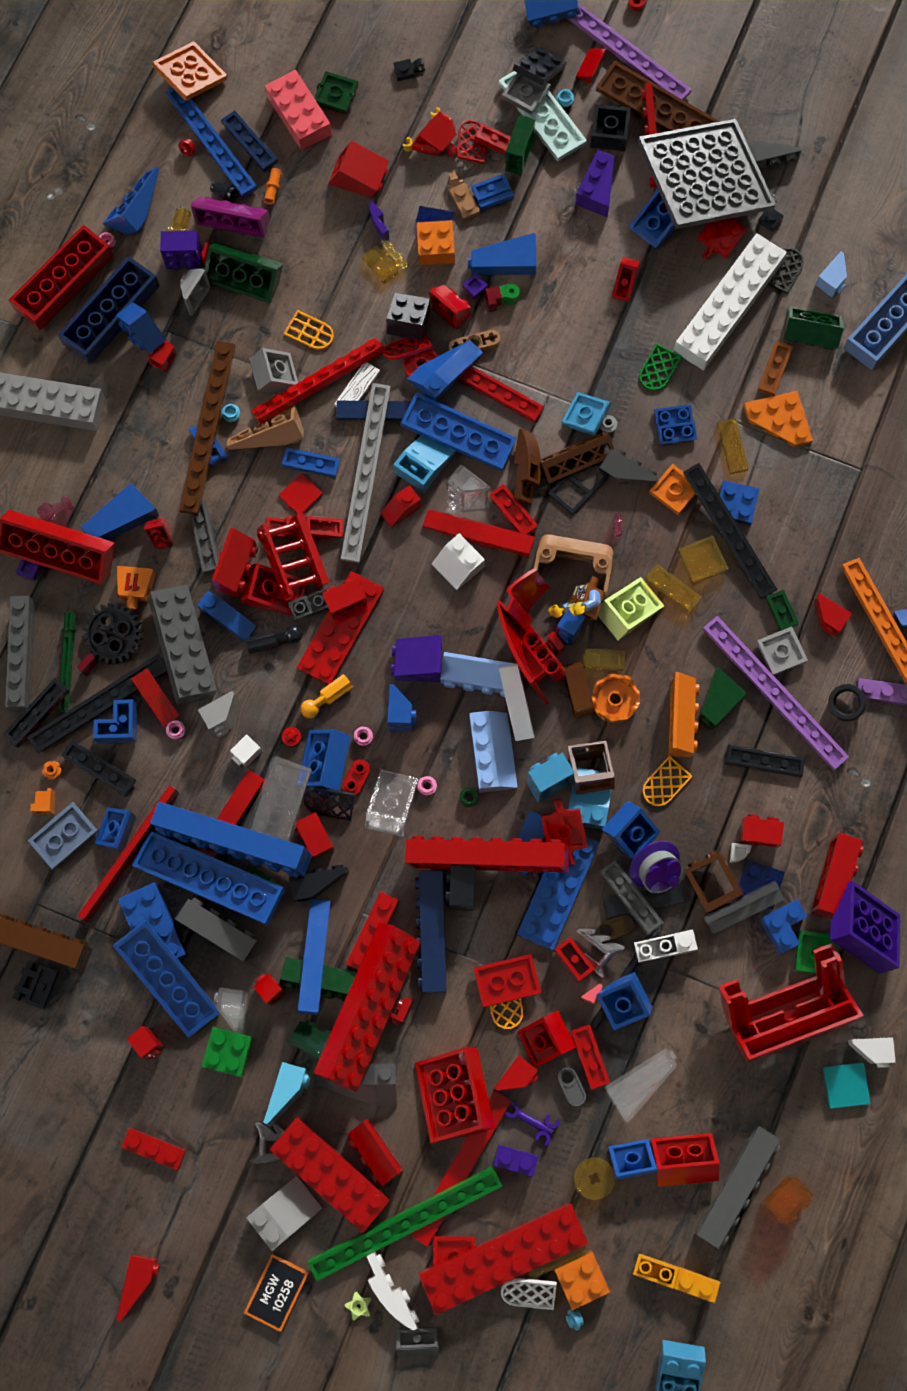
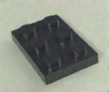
[513,46,567,86]

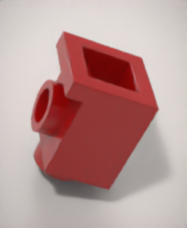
[147,341,177,372]

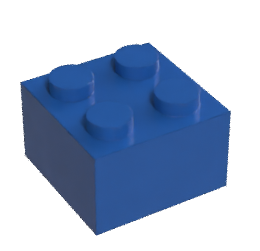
[116,302,166,353]
[602,801,661,859]

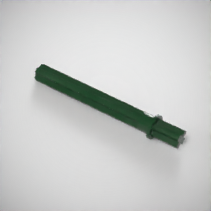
[57,612,77,713]

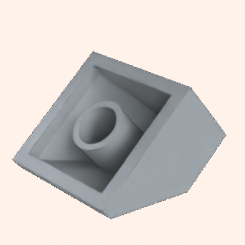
[180,269,211,316]

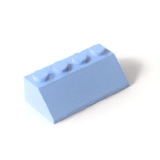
[441,652,520,697]
[470,711,518,793]

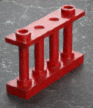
[257,512,330,600]

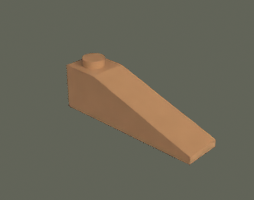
[227,405,304,450]

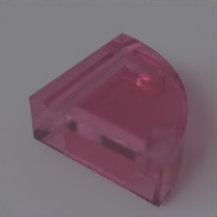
[612,513,622,537]

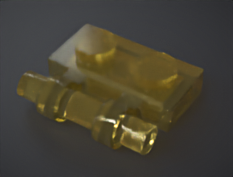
[362,238,408,284]

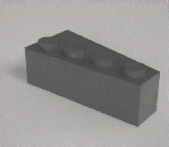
[174,898,256,962]

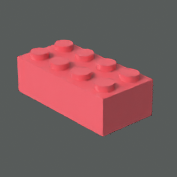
[265,70,332,151]

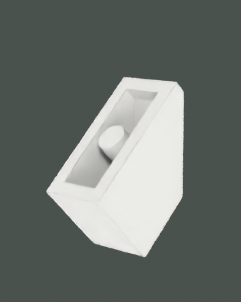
[848,1038,895,1068]

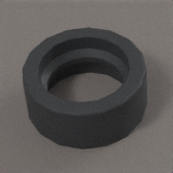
[828,684,866,721]

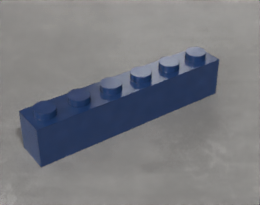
[415,871,447,994]

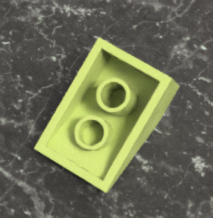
[598,577,664,640]

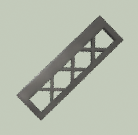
[704,881,785,934]

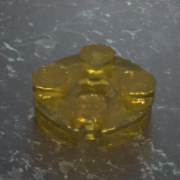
[574,1157,615,1200]

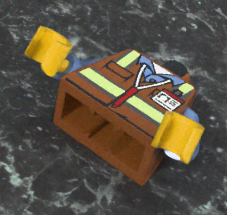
[548,576,604,620]

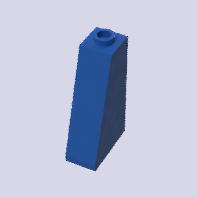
[468,233,537,275]
[81,483,159,540]

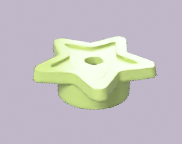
[345,1292,371,1320]

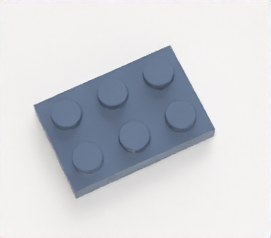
[27,802,99,870]

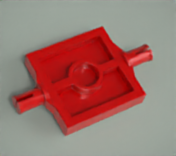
[697,216,747,260]
[541,798,588,865]

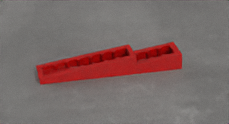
[422,509,535,559]

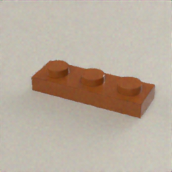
[757,341,793,396]

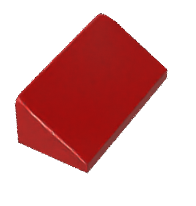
[575,48,606,84]

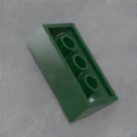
[205,242,283,303]

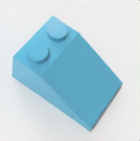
[263,1062,311,1127]

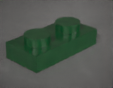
[765,590,799,631]

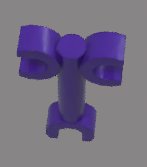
[505,1102,560,1146]

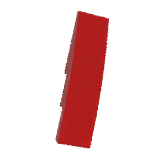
[265,516,343,539]

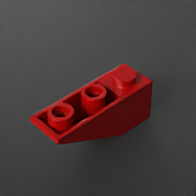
[144,517,173,549]

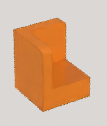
[30,788,55,815]

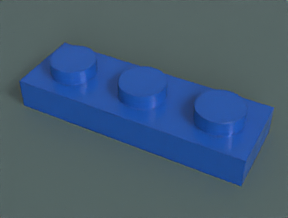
[282,447,340,478]

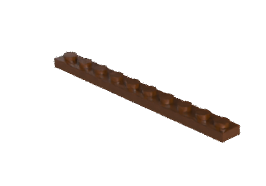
[179,341,236,515]

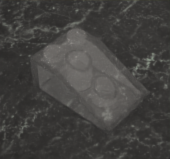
[365,769,418,837]

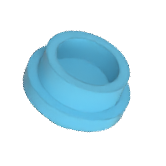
[556,89,574,107]
[222,404,240,422]
[566,1309,584,1331]

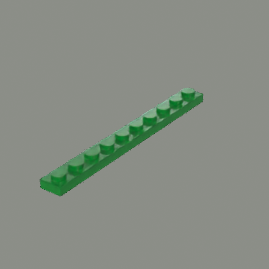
[308,1166,502,1281]

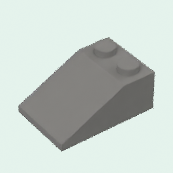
[247,1176,322,1251]

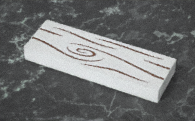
[334,362,380,407]

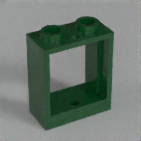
[505,115,536,176]

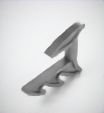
[577,928,625,978]
[253,1122,284,1163]

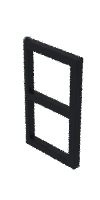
[548,454,610,515]

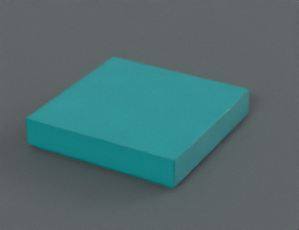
[822,1063,871,1109]

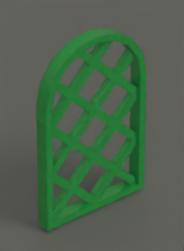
[639,343,682,391]

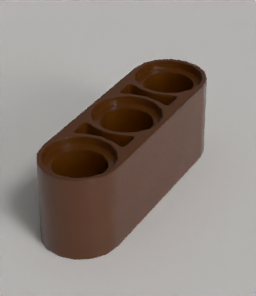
[563,661,594,718]

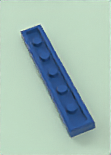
[298,899,330,1015]

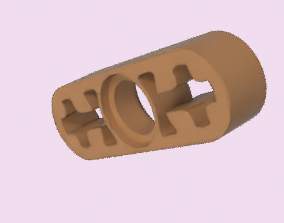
[449,330,500,352]

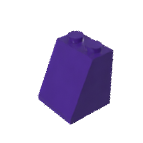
[391,635,442,682]

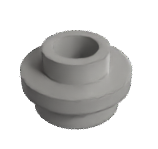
[599,415,617,433]

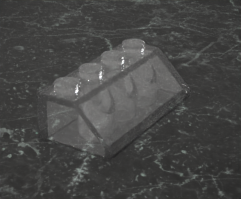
[247,756,312,841]

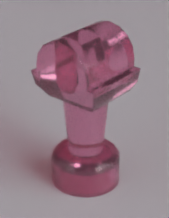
[37,495,74,522]

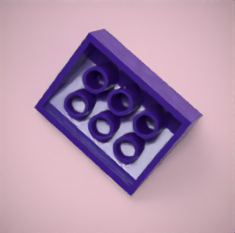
[830,881,901,974]

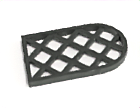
[768,248,804,294]

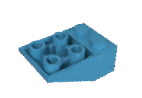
[393,435,456,493]
[655,1340,706,1391]

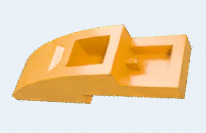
[633,1254,721,1303]

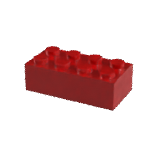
[811,832,864,920]

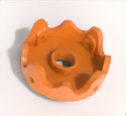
[591,674,640,723]

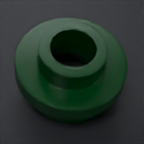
[459,788,479,807]

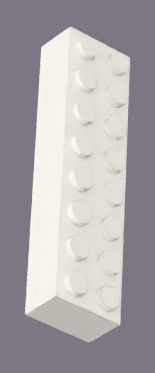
[674,233,787,371]

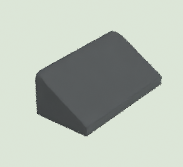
[396,1328,439,1357]

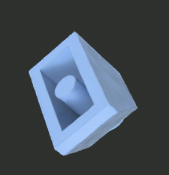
[815,252,847,297]

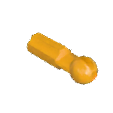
[300,674,353,718]

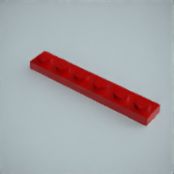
[641,82,658,192]

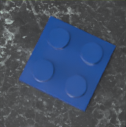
[719,480,760,525]

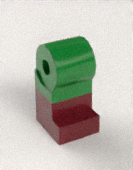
[485,284,520,312]

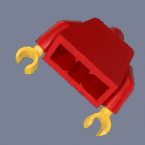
[402,107,457,157]

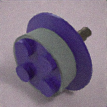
[629,841,683,893]

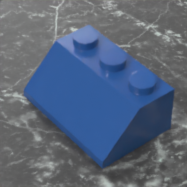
[297,729,351,790]

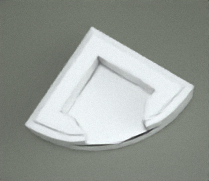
[729,843,752,863]

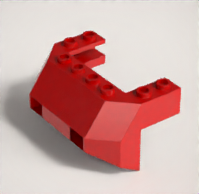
[719,943,864,1063]

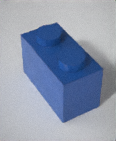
[556,607,586,646]

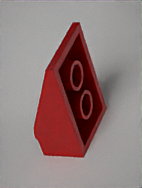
[240,563,307,616]

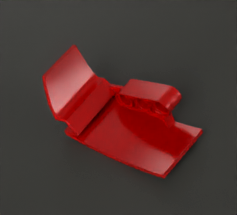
[497,568,566,706]

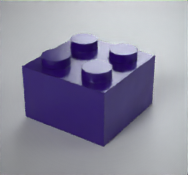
[160,231,203,270]

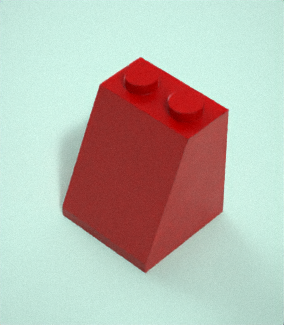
[328,140,389,197]

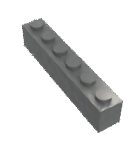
[5,596,35,712]
[694,1126,780,1249]

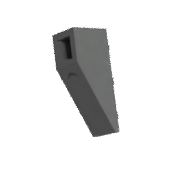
[747,140,802,170]
[599,448,659,481]

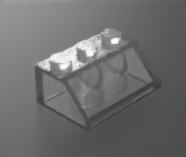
[446,465,490,512]

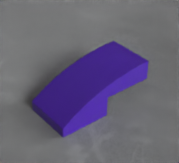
[369,201,390,242]

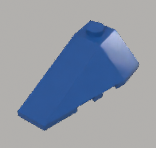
[407,340,483,401]

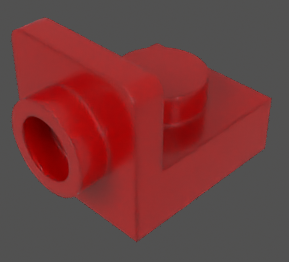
[388,997,414,1025]

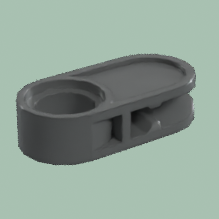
[558,1067,586,1107]

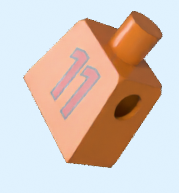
[117,566,156,611]

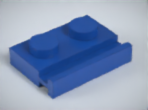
[471,174,514,211]

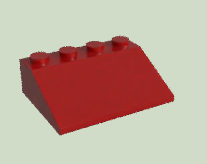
[415,1047,495,1144]

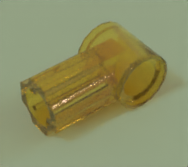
[167,207,192,231]

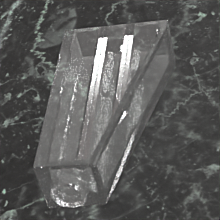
[603,1048,678,1123]

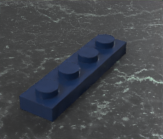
[221,110,278,172]

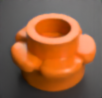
[42,761,61,780]

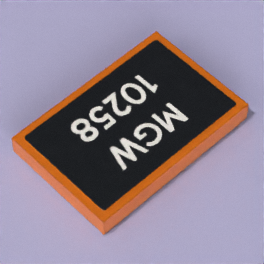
[244,1254,309,1332]

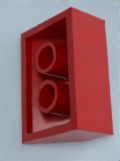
[212,527,258,598]
[347,1119,403,1186]
[651,1133,720,1187]

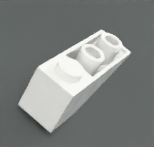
[634,930,698,962]

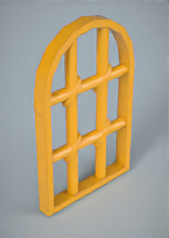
[284,310,334,350]

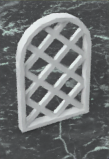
[501,1278,557,1310]

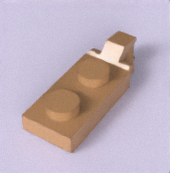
[448,172,480,221]

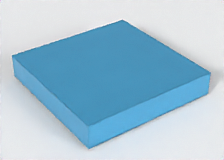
[561,392,611,436]

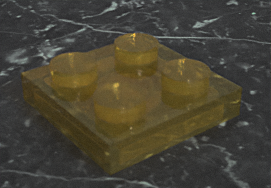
[678,535,728,584]

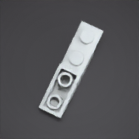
[367,1252,420,1331]

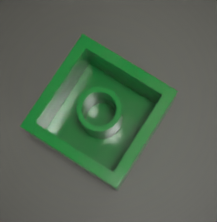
[202,1027,254,1077]

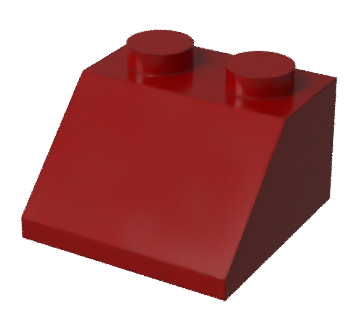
[429,285,471,330]
[517,1011,576,1068]

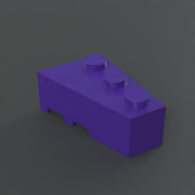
[575,150,614,218]

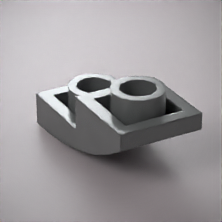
[288,589,328,620]

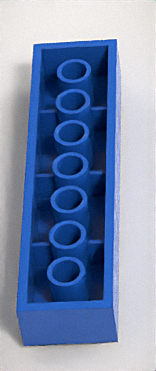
[150,801,312,878]

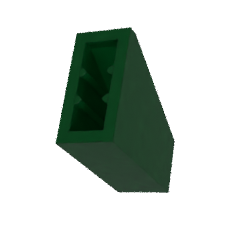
[699,667,747,729]

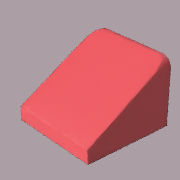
[580,984,603,1004]

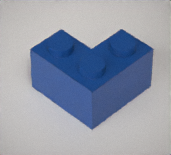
[93,699,137,743]
[759,899,807,955]

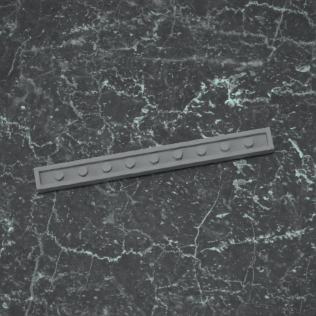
[341,383,391,564]

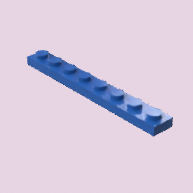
[165,88,257,198]

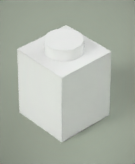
[230,734,263,767]

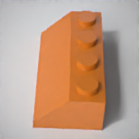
[668,672,699,757]

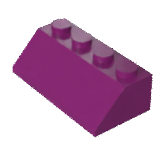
[191,197,270,238]

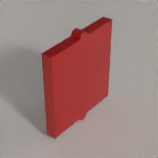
[278,473,323,514]

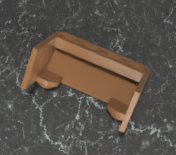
[534,534,613,601]

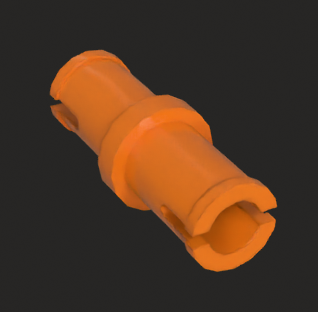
[263,168,282,205]

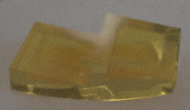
[584,649,625,671]

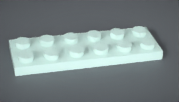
[499,71,587,162]

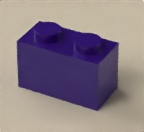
[493,1145,538,1176]

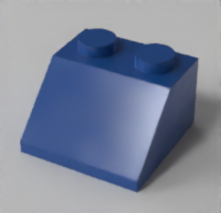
[387,684,417,732]
[596,972,653,1030]

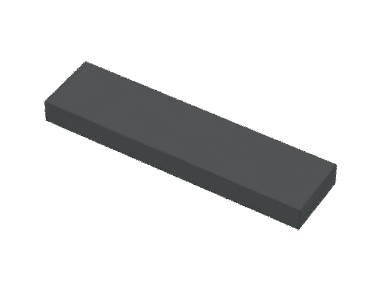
[189,500,219,575]
[600,860,664,936]

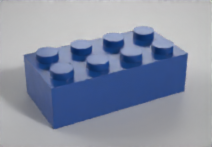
[118,882,189,961]

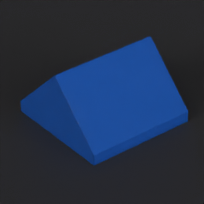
[94,807,136,853]
[608,1139,657,1180]

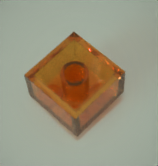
[760,1175,813,1225]

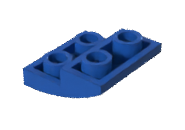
[654,404,697,445]

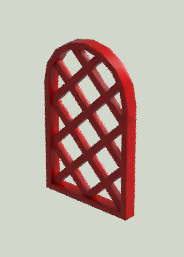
[456,120,486,164]
[383,333,432,360]

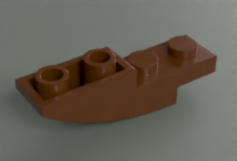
[514,428,541,504]

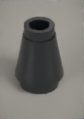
[210,182,238,202]

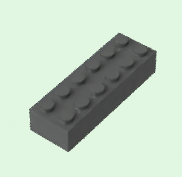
[148,585,217,705]

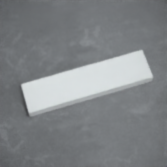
[499,664,535,741]

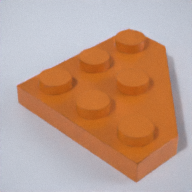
[743,391,813,447]

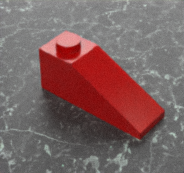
[116,1254,160,1321]

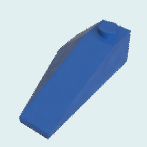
[102,167,159,235]

